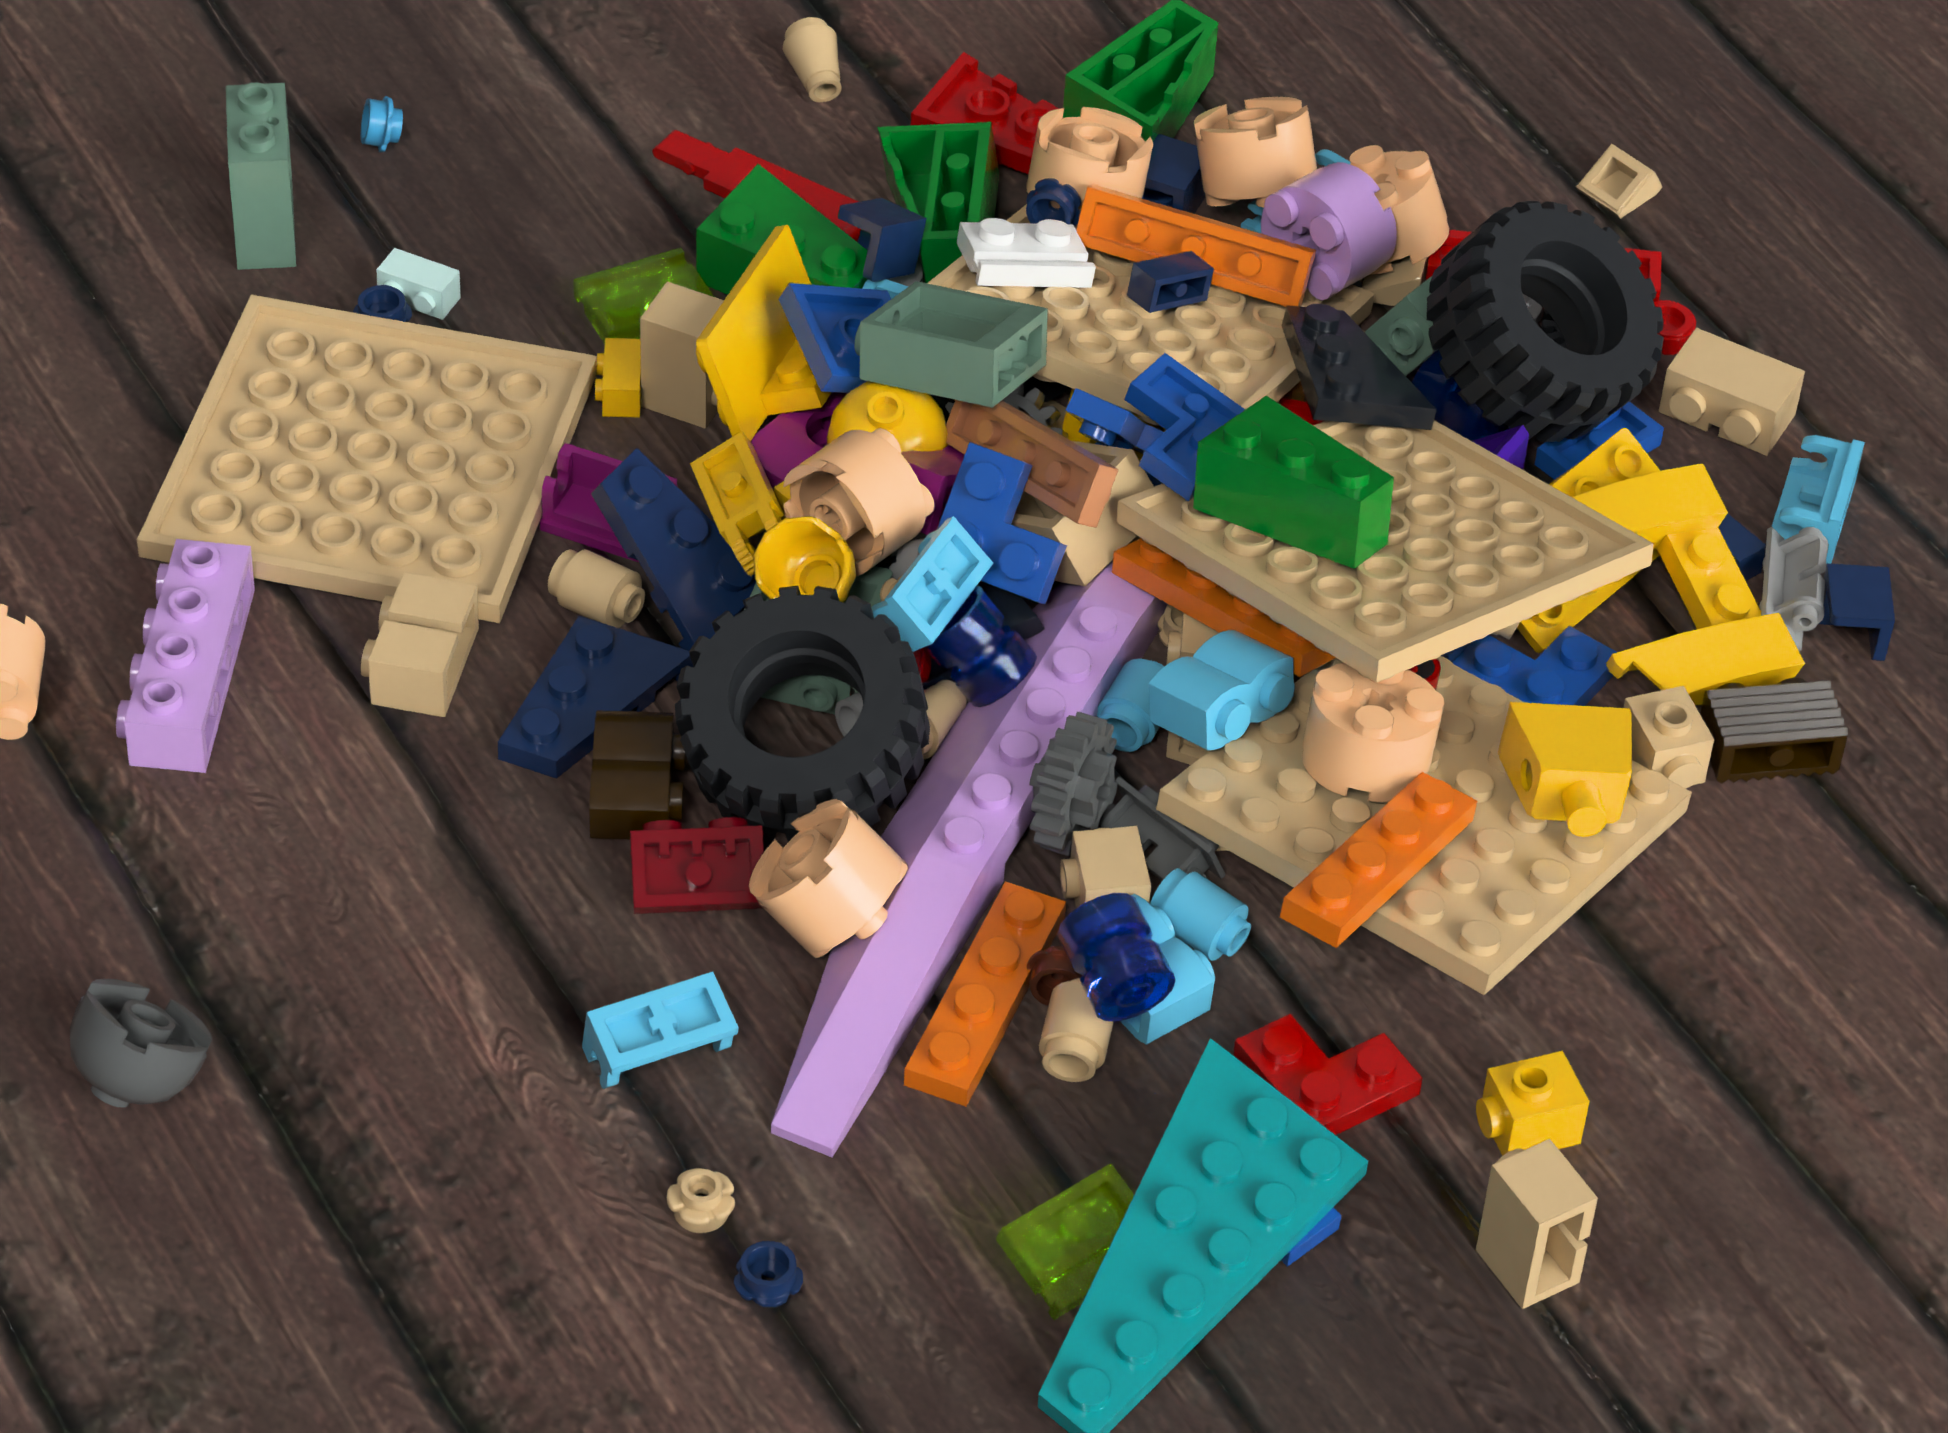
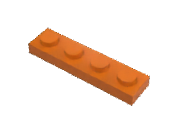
[1076,184,1317,307]
[1112,538,1336,677]
[1280,772,1478,948]
[904,881,1066,1107]

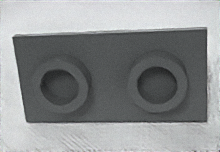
[1099,777,1226,881]

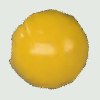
[753,516,856,602]

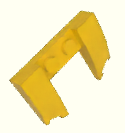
[1572,464,1805,705]

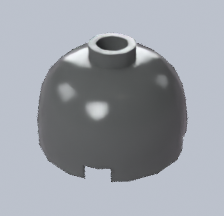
[70,979,212,1108]

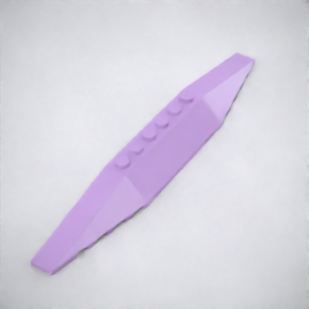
[771,560,1168,1157]

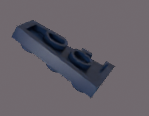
[591,448,756,651]
[498,616,694,779]

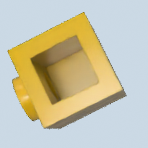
[1476,1050,1590,1156]

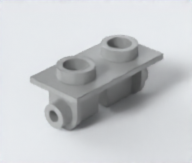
[1759,527,1829,651]

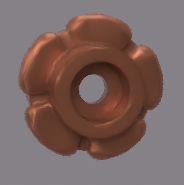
[1026,946,1092,1006]

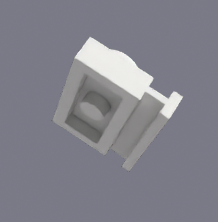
[956,218,1096,288]

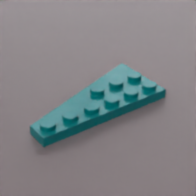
[1037,1038,1368,1433]

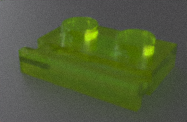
[573,247,714,344]
[996,1163,1134,1320]

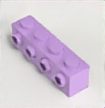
[116,539,255,773]

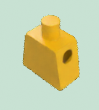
[1498,702,1632,837]

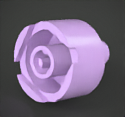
[1261,162,1397,300]

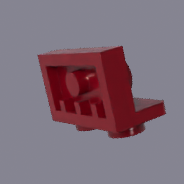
[630,817,764,914]

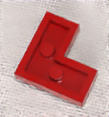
[1233,1013,1423,1135]

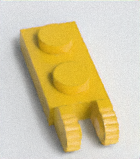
[690,431,784,577]

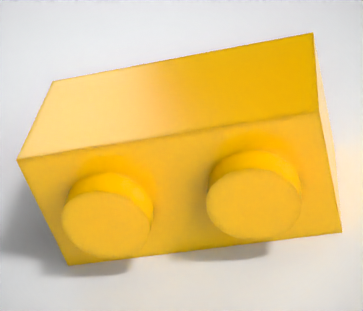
[595,338,641,418]

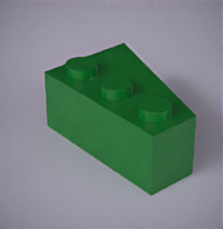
[1063,0,1219,141]
[877,122,1000,283]
[696,164,868,295]
[1193,396,1394,569]

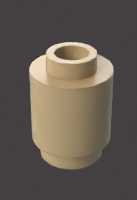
[548,549,645,628]
[1039,978,1117,1082]

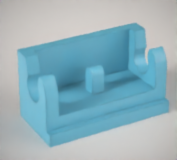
[1772,435,1865,564]
[871,516,993,652]
[582,972,739,1089]

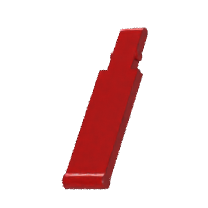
[652,130,861,242]

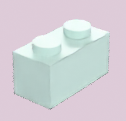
[376,248,461,320]

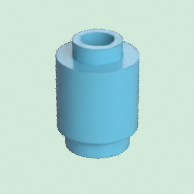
[1097,659,1164,752]
[1150,868,1251,961]

